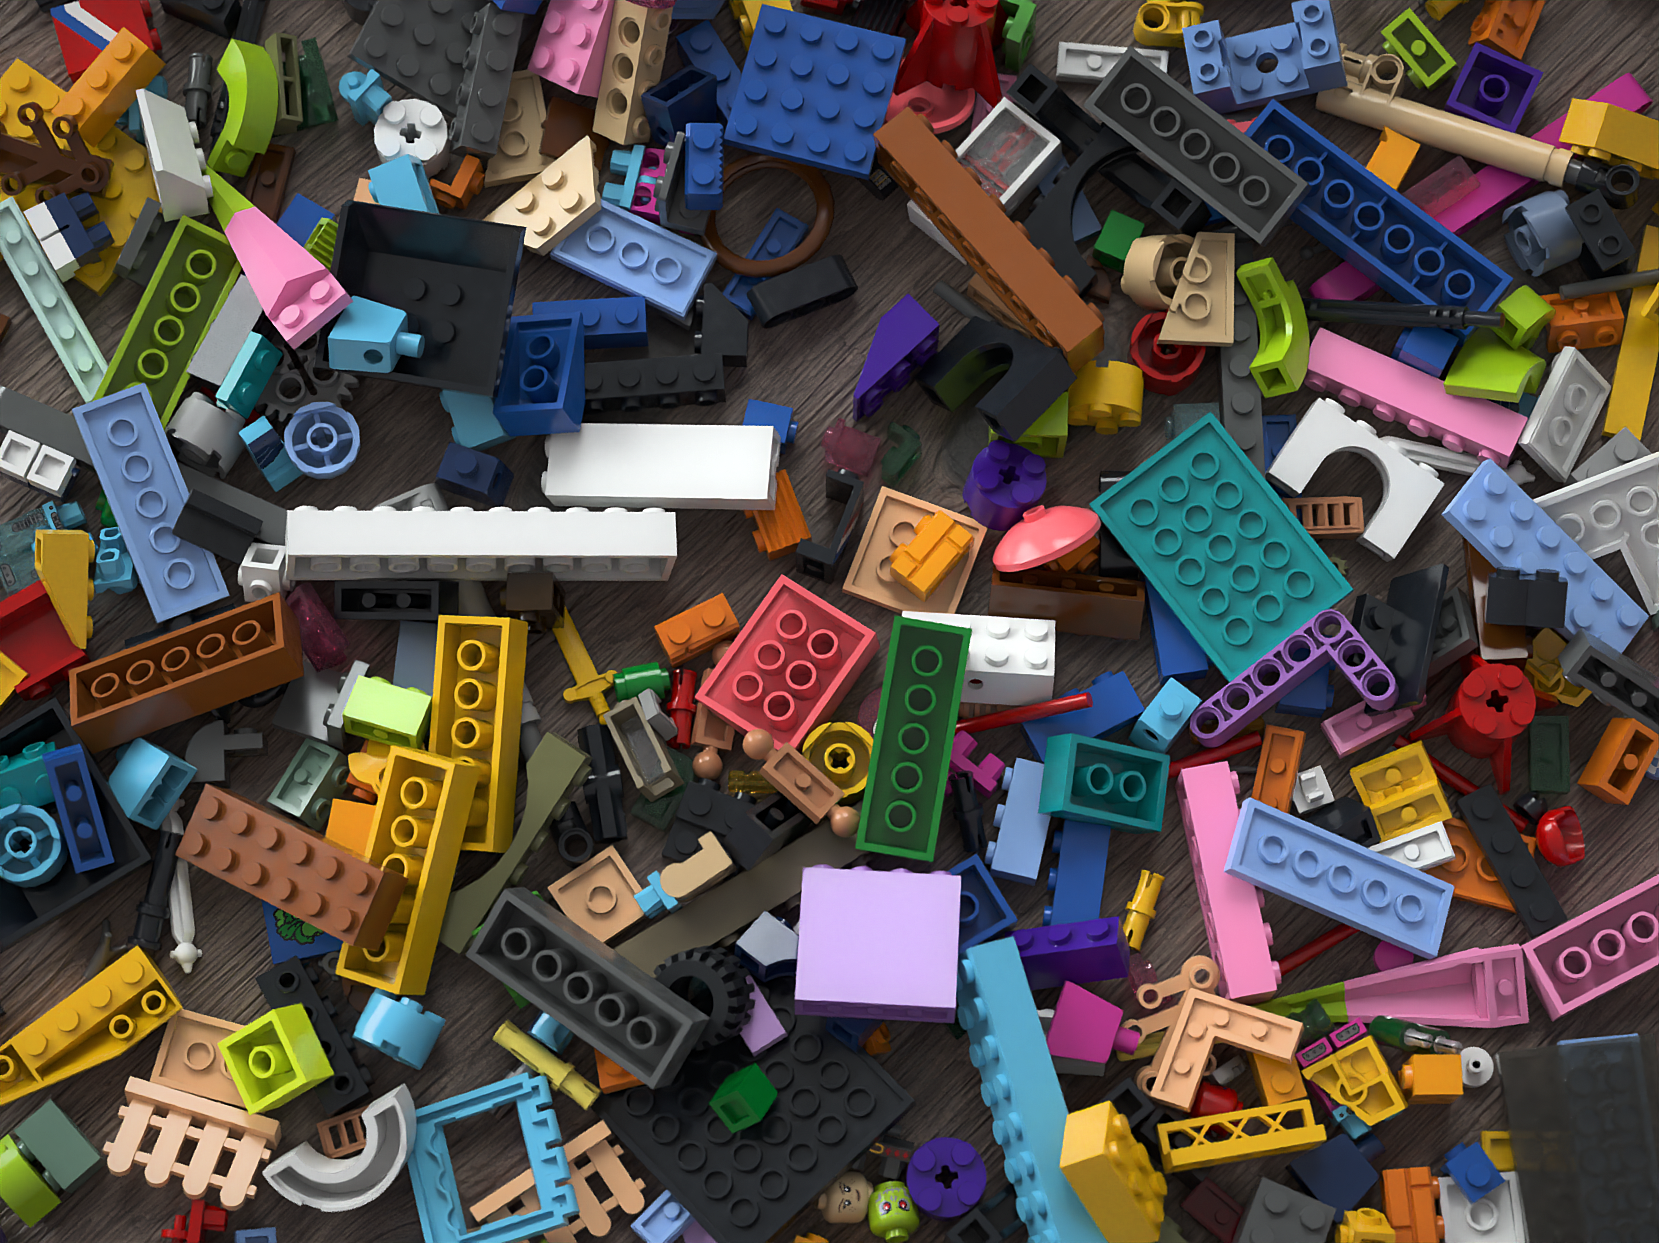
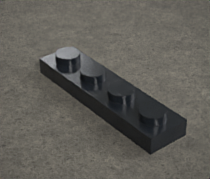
[1454,783,1568,939]

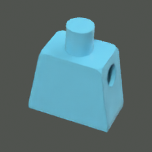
[328,296,425,373]
[1128,678,1202,754]
[108,737,197,830]

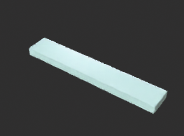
[0,196,108,404]

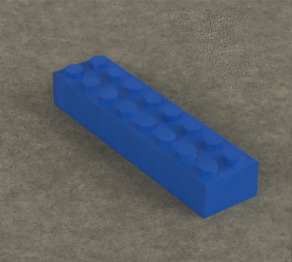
[1244,99,1513,348]

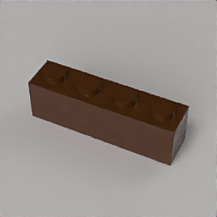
[1462,536,1533,673]
[988,565,1145,641]

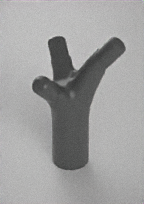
[82,920,128,980]

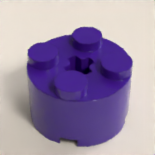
[963,440,1047,531]
[906,1137,986,1222]

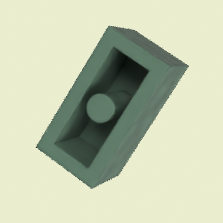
[14,1099,107,1194]

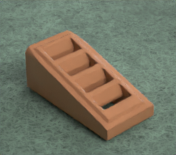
[1281,496,1364,540]
[316,1105,369,1159]

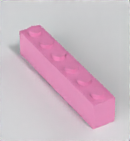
[1304,327,1528,469]

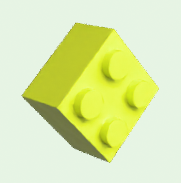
[217,1003,334,1115]

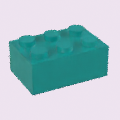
[1038,733,1170,834]

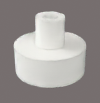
[1460,1047,1494,1088]

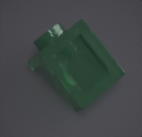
[881,421,922,488]

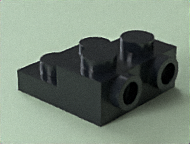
[662,778,757,882]

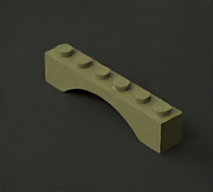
[438,732,593,954]

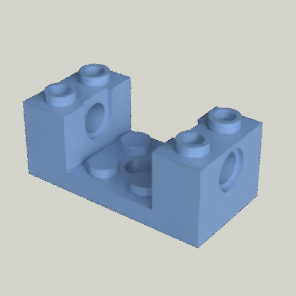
[1182,0,1348,114]

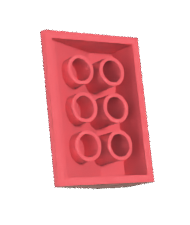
[695,574,880,754]

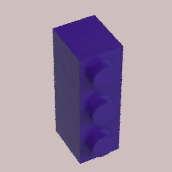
[1004,916,1130,990]

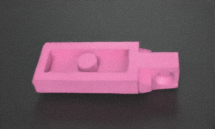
[1321,694,1427,759]

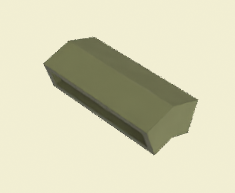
[265,32,303,135]

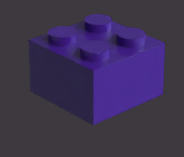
[1443,42,1544,133]

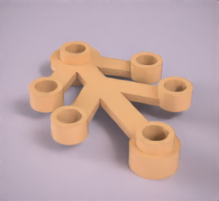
[1121,955,1220,1099]

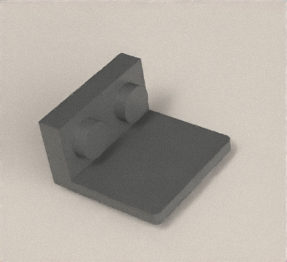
[653,131,711,236]
[112,197,178,288]
[272,660,371,750]

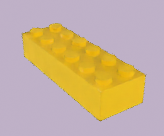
[428,615,528,853]
[335,745,481,995]

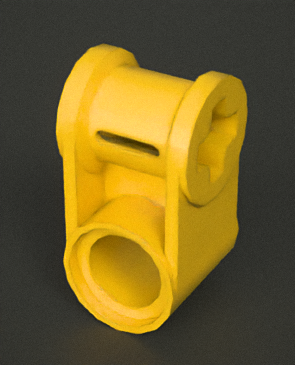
[1133,1,1204,49]

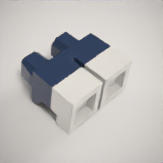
[24,192,115,282]
[0,430,81,503]

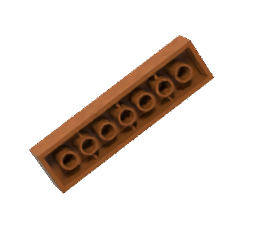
[873,107,1105,373]

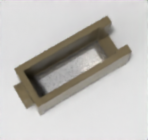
[603,696,684,802]

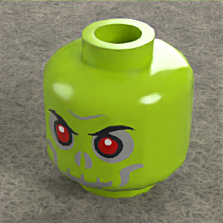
[867,1181,920,1243]

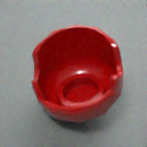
[1535,806,1585,867]

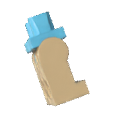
[634,831,737,919]

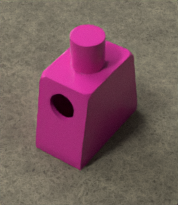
[1046,981,1140,1063]

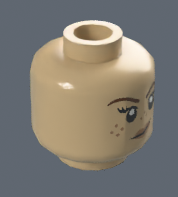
[814,1171,874,1223]

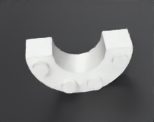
[262,1083,417,1212]

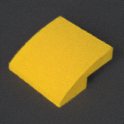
[1350,740,1453,843]

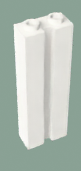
[541,423,781,510]

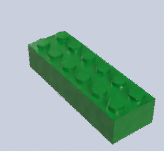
[855,616,972,862]

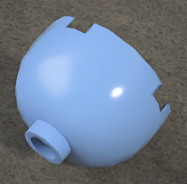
[284,402,360,479]

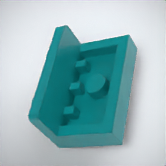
[215,331,283,419]
[0,742,57,810]

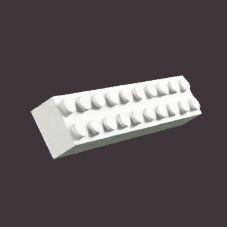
[285,506,677,581]

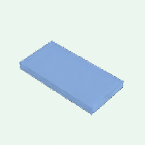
[550,199,717,321]

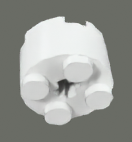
[374,99,451,181]

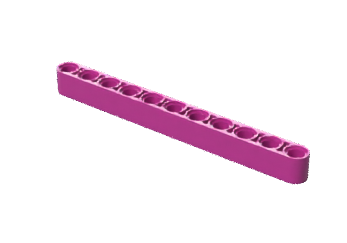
[1308,73,1653,301]

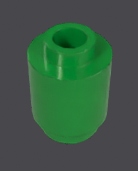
[612,661,671,703]

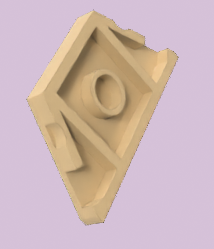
[483,135,601,256]

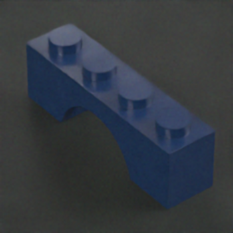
[734,911,885,1053]

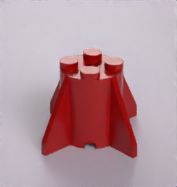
[893,0,1008,108]
[1407,651,1559,795]

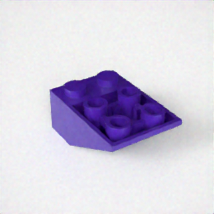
[853,294,940,422]

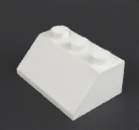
[136,89,214,222]

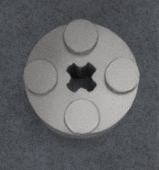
[164,392,246,479]

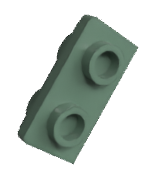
[267,738,351,831]

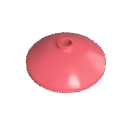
[884,58,975,135]
[992,505,1101,572]

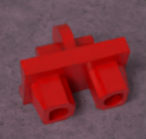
[161,1199,229,1243]

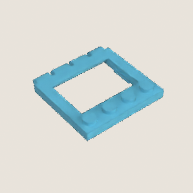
[407,1072,580,1243]

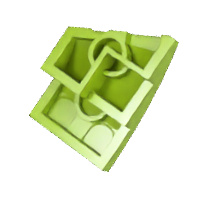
[1443,327,1546,403]

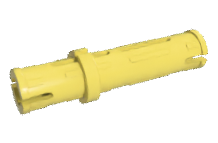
[493,1019,602,1111]

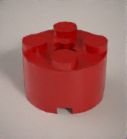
[1127,309,1206,396]

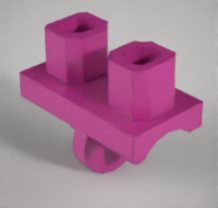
[944,730,1005,799]

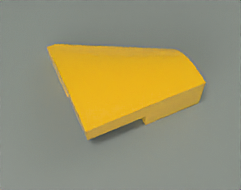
[1523,627,1592,707]
[1301,1034,1409,1126]

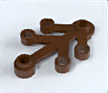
[0,102,111,205]

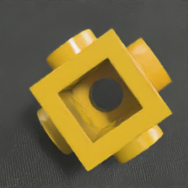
[1335,1208,1396,1243]

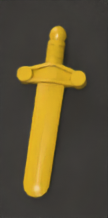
[552,606,617,725]

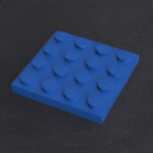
[723,4,906,180]

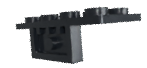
[1346,563,1449,717]

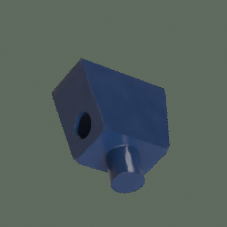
[641,65,717,147]
[435,442,515,508]
[1285,1133,1386,1227]

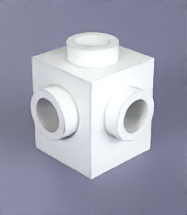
[238,542,296,602]

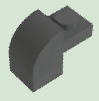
[185,720,268,790]

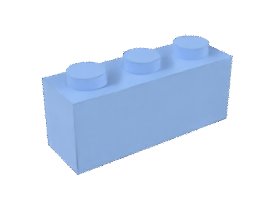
[984,757,1051,886]

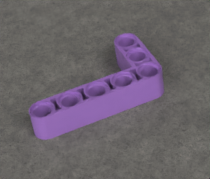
[1190,609,1399,748]

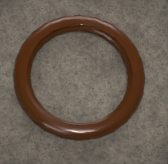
[700,153,835,278]

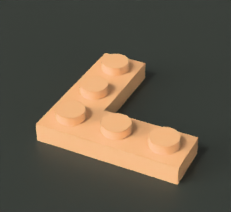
[1150,988,1304,1112]

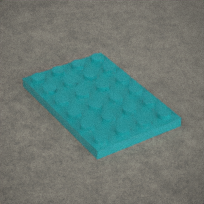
[1089,411,1354,683]

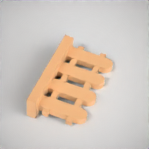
[103,1076,281,1211]
[469,1120,646,1243]

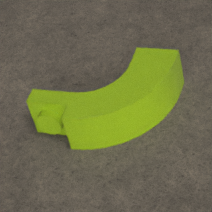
[207,38,278,177]
[1236,257,1310,398]

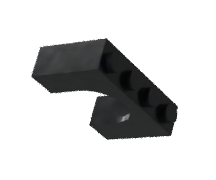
[914,316,1077,442]

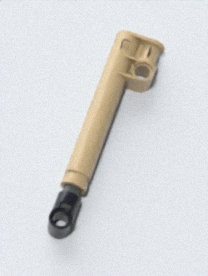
[1316,43,1640,210]

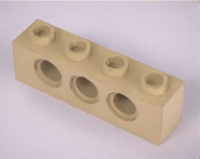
[592,0,674,145]

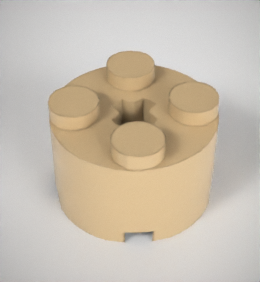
[1120,234,1194,310]

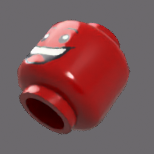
[1183,1082,1243,1138]

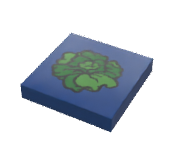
[261,899,343,966]

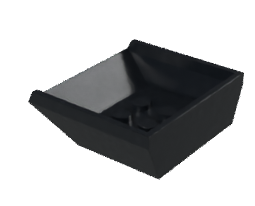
[314,200,526,398]
[0,697,154,954]

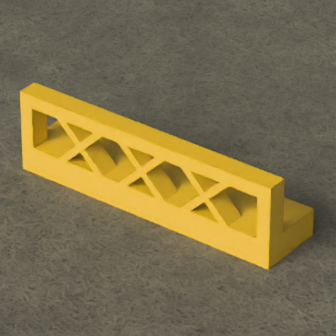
[1155,1099,1327,1174]

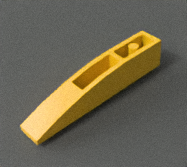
[0,945,183,1107]

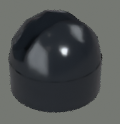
[1513,791,1548,826]

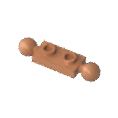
[691,640,735,781]
[743,729,860,838]

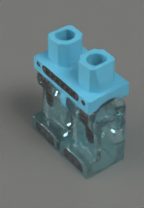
[0,501,99,596]

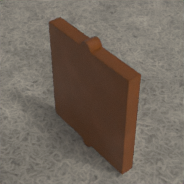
[539,96,610,173]

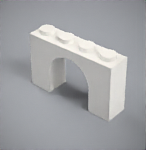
[1265,398,1445,562]

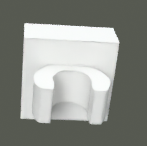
[1292,765,1335,817]

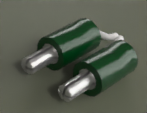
[1369,1015,1463,1055]

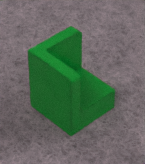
[1092,210,1145,274]
[709,1063,778,1134]

